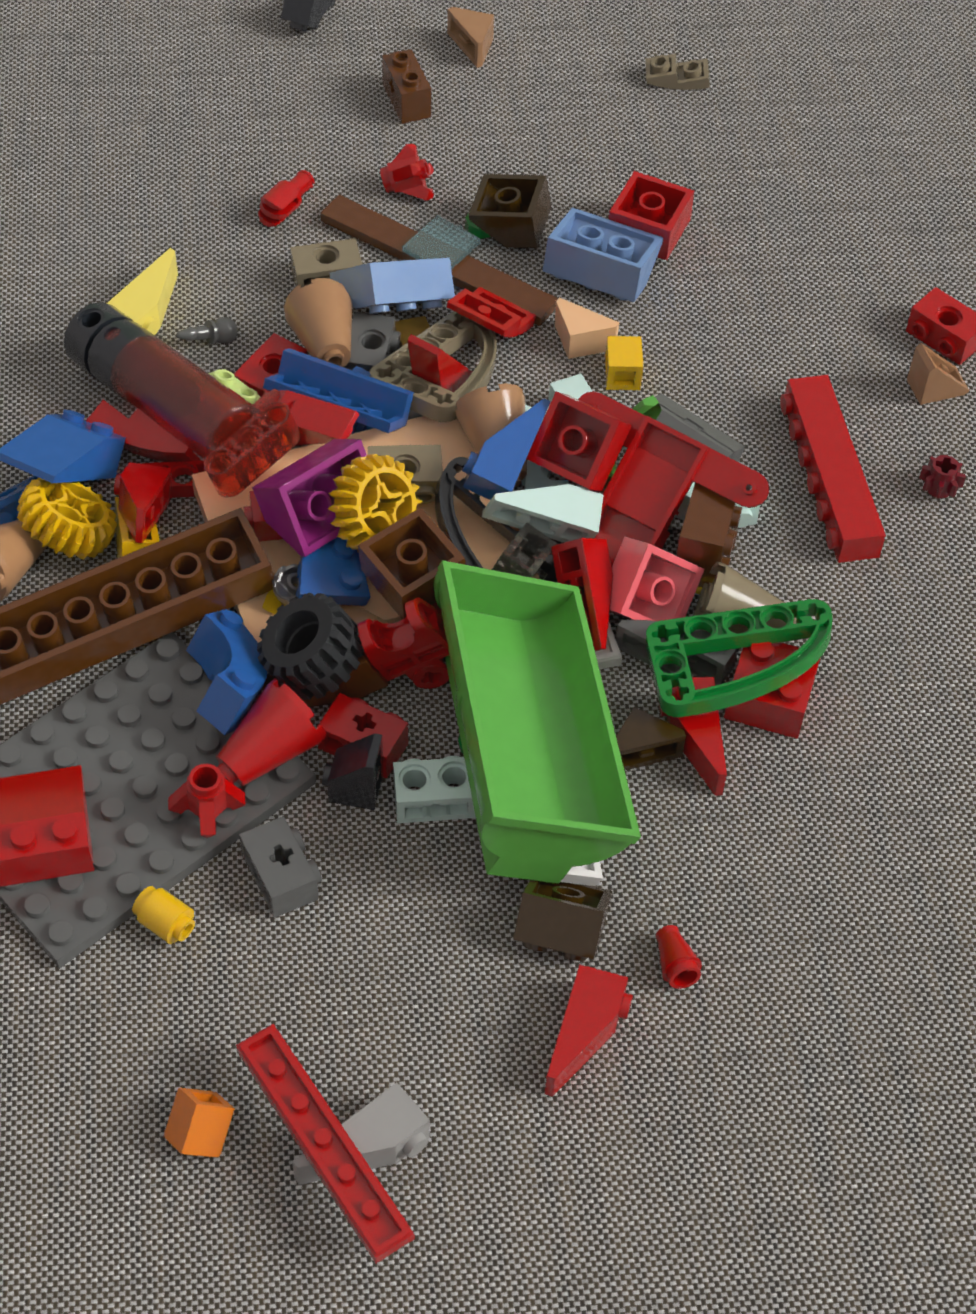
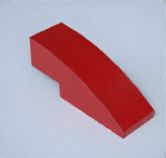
[86,399,200,462]

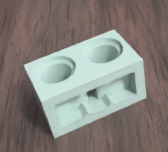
[393,756,476,823]

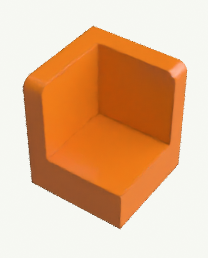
[164,1087,235,1157]

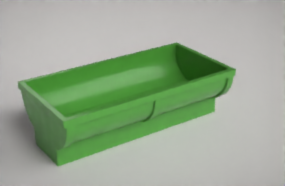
[433,560,641,883]

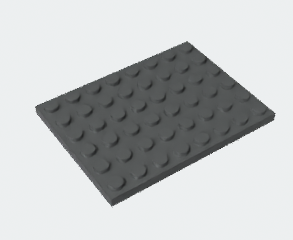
[0,632,316,969]

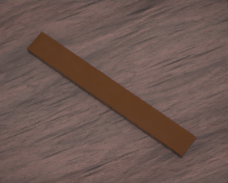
[320,195,558,326]

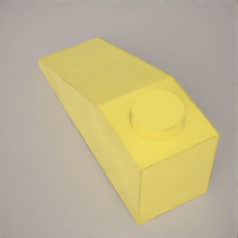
[107,248,178,335]

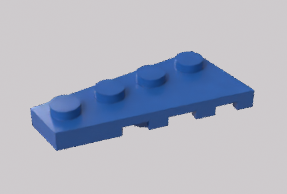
[296,537,371,606]

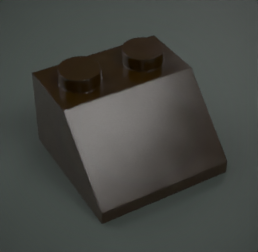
[468,174,551,249]
[513,880,613,961]

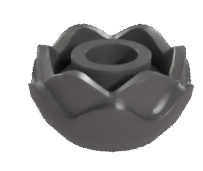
[272,564,299,605]

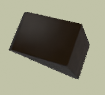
[616,707,686,771]

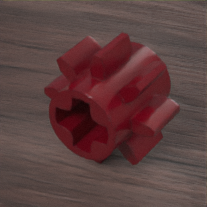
[919,455,966,499]

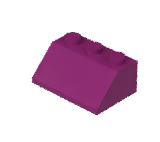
[252,439,367,557]

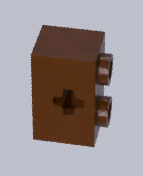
[382,49,431,124]

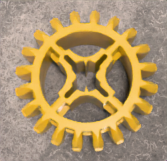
[328,454,423,553]
[17,477,117,560]

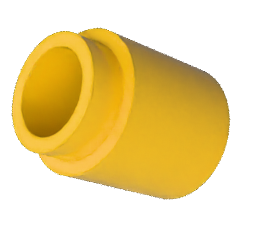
[132,886,195,944]

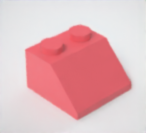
[610,536,705,621]

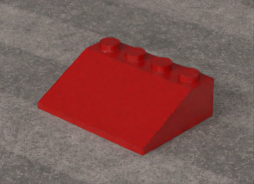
[0,765,95,887]

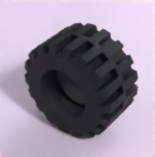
[257,593,364,700]

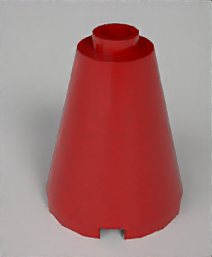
[216,679,327,787]

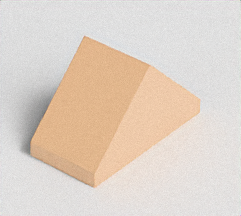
[555,297,619,359]

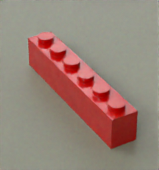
[780,375,886,563]

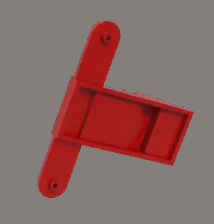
[578,391,769,567]

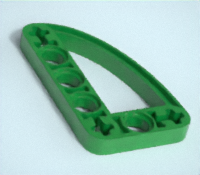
[646,599,832,717]

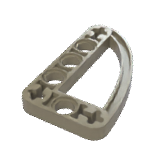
[370,311,497,422]

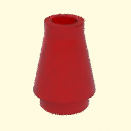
[655,925,702,989]

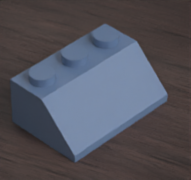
[543,207,663,302]
[329,258,455,314]

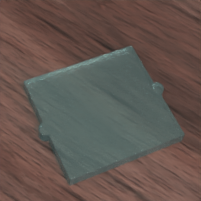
[402,215,480,270]

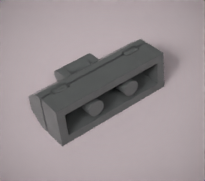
[655,393,745,462]

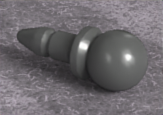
[176,317,238,344]

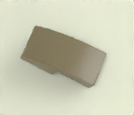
[645,54,710,90]

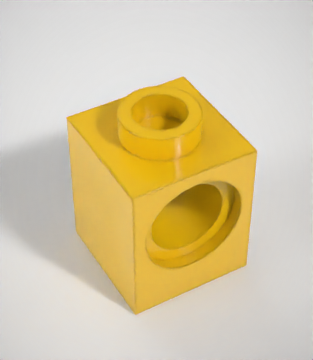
[605,336,643,390]

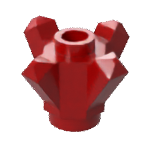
[380,144,434,201]
[168,763,246,838]

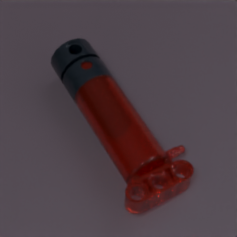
[64,302,300,497]

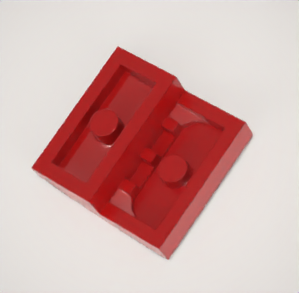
[446,287,536,338]

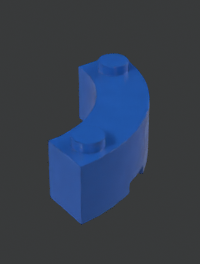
[186,609,267,735]

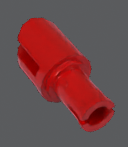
[258,170,315,227]

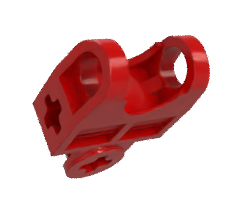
[357,598,449,689]

